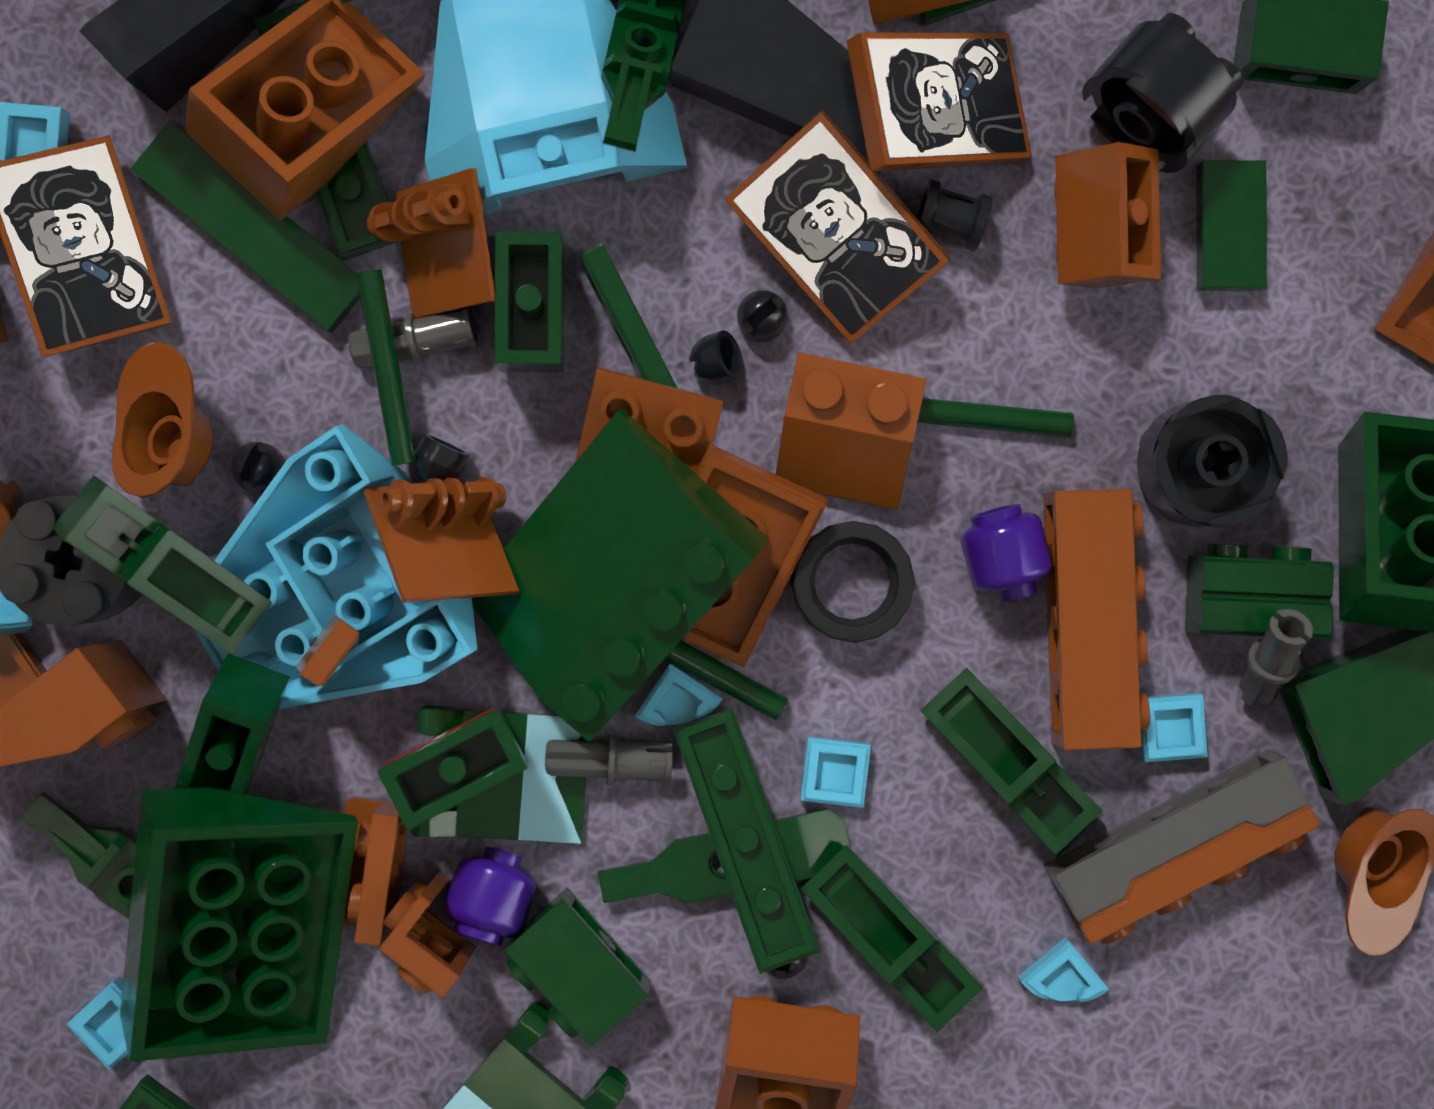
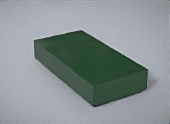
[1197,160,1266,291]

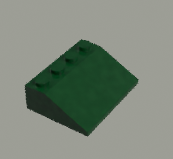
[472,408,769,743]
[120,788,358,1062]

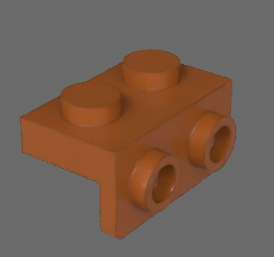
[379,872,477,998]

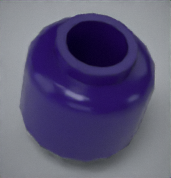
[960,504,1053,602]
[443,847,536,947]

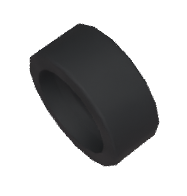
[791,521,915,643]

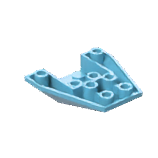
[425,0,687,215]
[194,424,477,709]

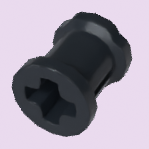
[917,179,992,251]

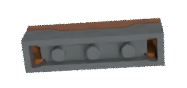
[1043,750,1320,945]

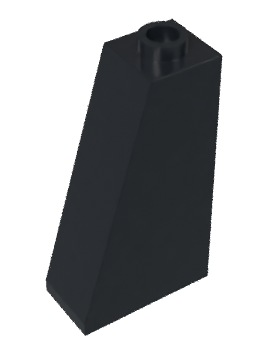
[79,0,285,113]
[670,0,881,174]

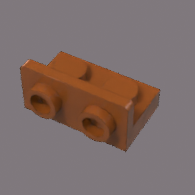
[343,796,408,946]

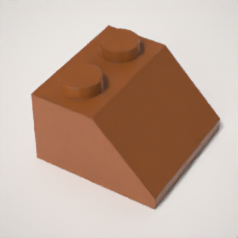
[776,352,927,510]
[714,996,860,1109]

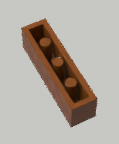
[1043,488,1150,750]

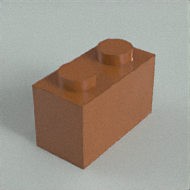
[1054,142,1161,288]

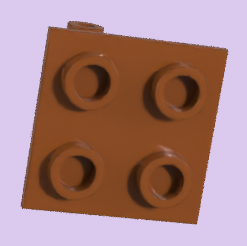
[367,168,495,318]
[575,367,724,473]
[363,477,519,603]

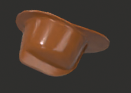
[112,342,214,498]
[1334,807,1434,956]

